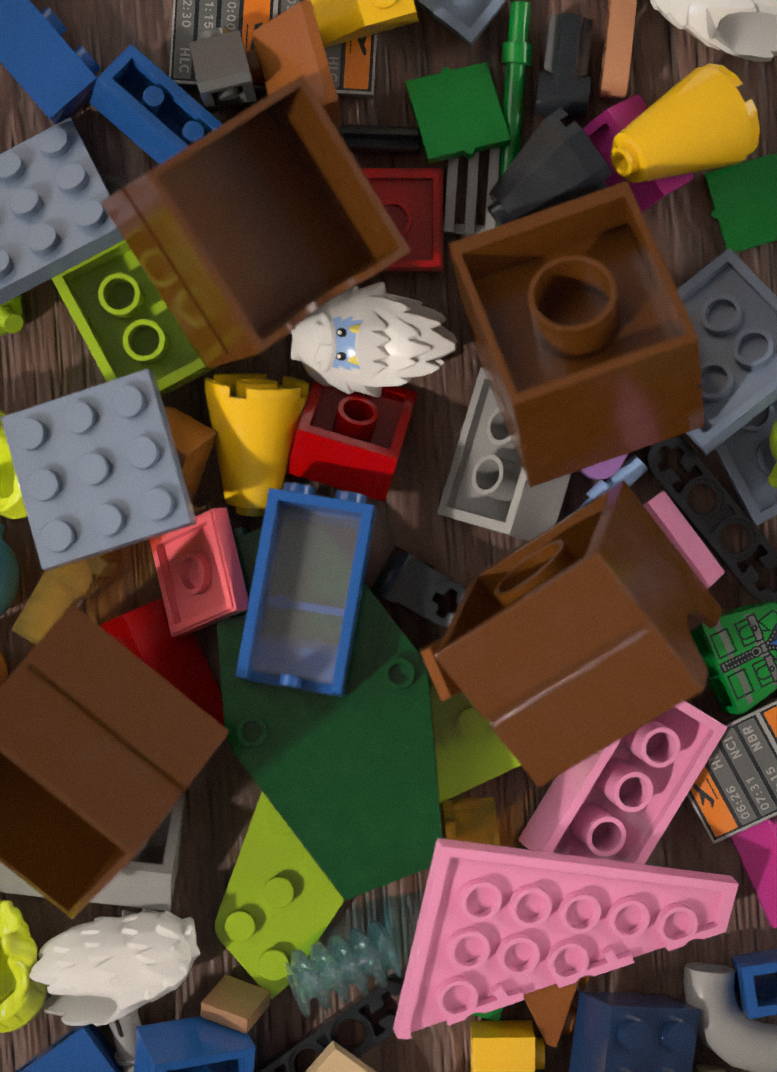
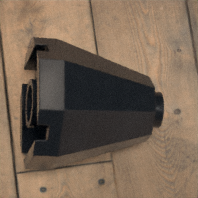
[487,107,617,226]

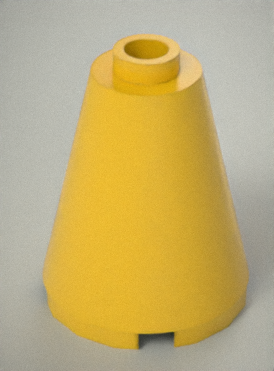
[611,63,760,183]
[204,373,309,517]

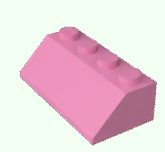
[518,701,728,865]

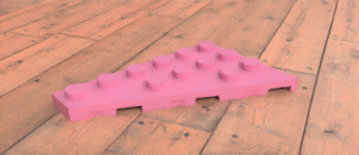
[393,838,739,1039]

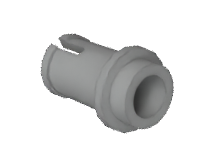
[108,1009,142,1072]

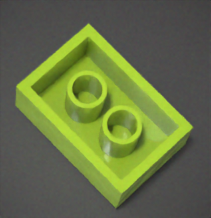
[51,240,219,397]

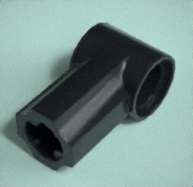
[533,13,594,121]

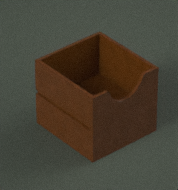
[101,75,410,369]
[448,181,705,488]
[434,480,722,787]
[0,604,229,919]

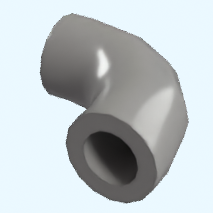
[683,962,777,1072]

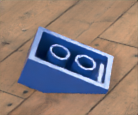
[134,1016,256,1072]

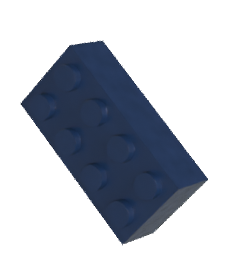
[569,991,700,1072]

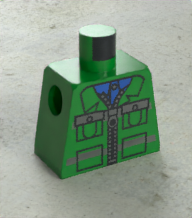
[690,601,777,714]

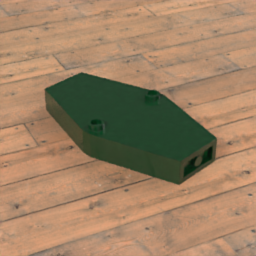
[217,518,444,901]

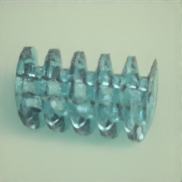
[285,921,402,1017]

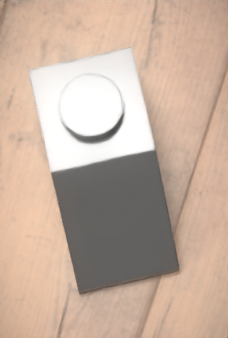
[189,27,257,113]

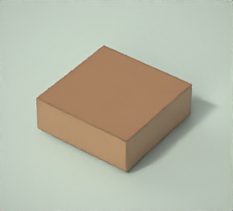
[200,974,271,1034]

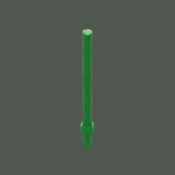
[495,1,533,227]

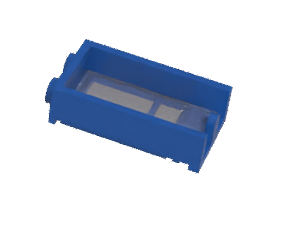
[236,482,377,697]

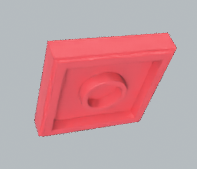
[150,508,249,637]

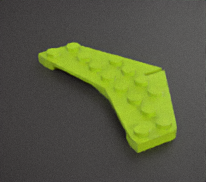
[215,679,521,999]

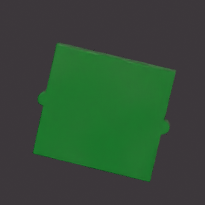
[405,62,511,164]
[703,153,777,253]

